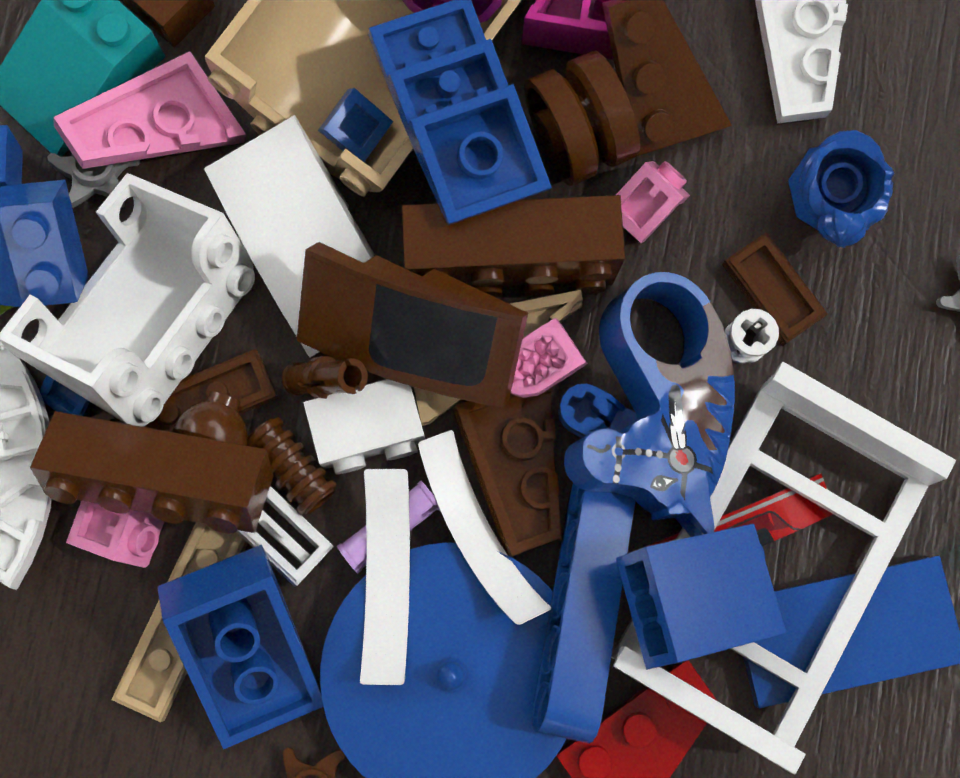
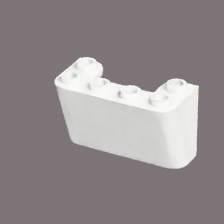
[0,173,255,427]

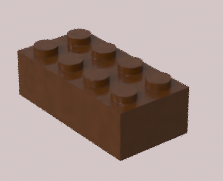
[402,195,625,297]

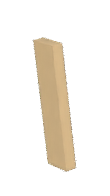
[111,522,248,722]

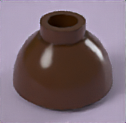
[173,391,247,446]

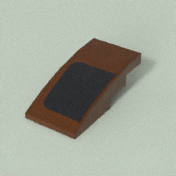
[296,242,528,408]

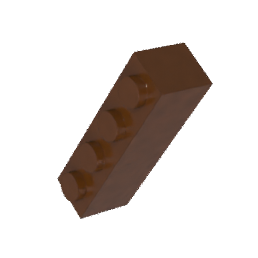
[30,411,273,534]

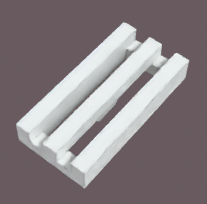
[237,486,334,587]

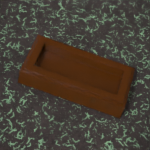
[722,232,828,346]

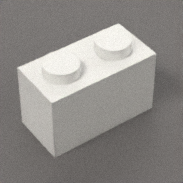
[303,379,425,475]

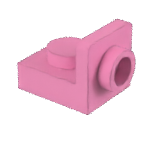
[616,161,690,243]
[66,501,164,568]

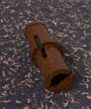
[282,356,368,399]

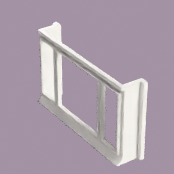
[611,362,956,775]

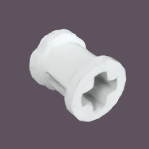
[724,309,779,364]

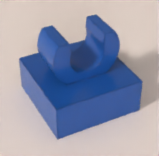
[318,88,394,162]

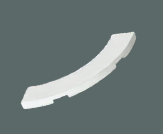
[0,342,52,590]

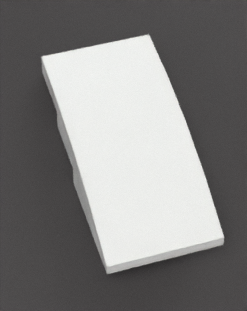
[204,115,374,358]

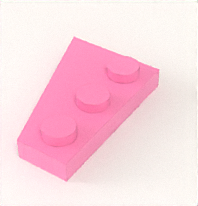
[53,51,246,169]

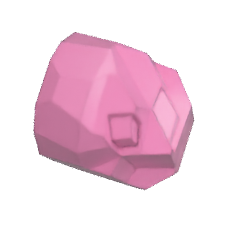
[511,318,588,398]

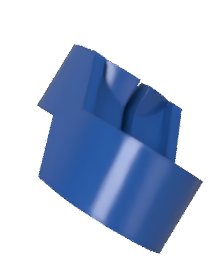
[558,384,637,438]

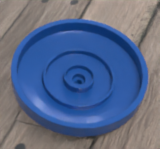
[320,543,566,778]

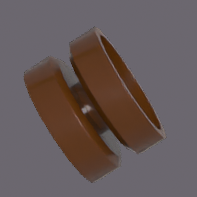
[524,50,640,186]

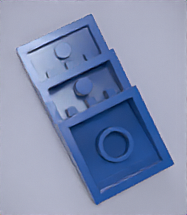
[368,0,552,226]

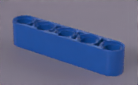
[532,483,635,744]

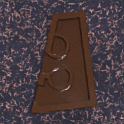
[602,0,732,156]
[453,387,561,557]

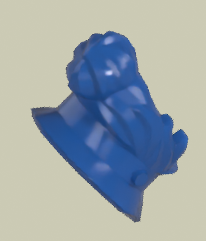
[788,130,894,248]

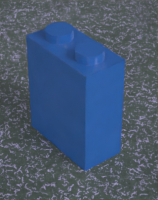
[616,524,787,670]

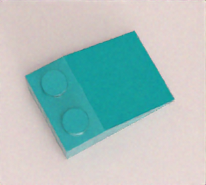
[0,0,166,157]

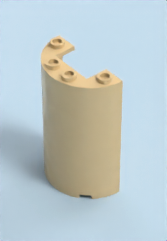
[205,0,521,197]

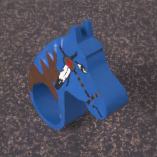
[564,272,735,537]

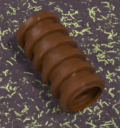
[247,417,337,516]

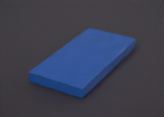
[743,556,960,708]

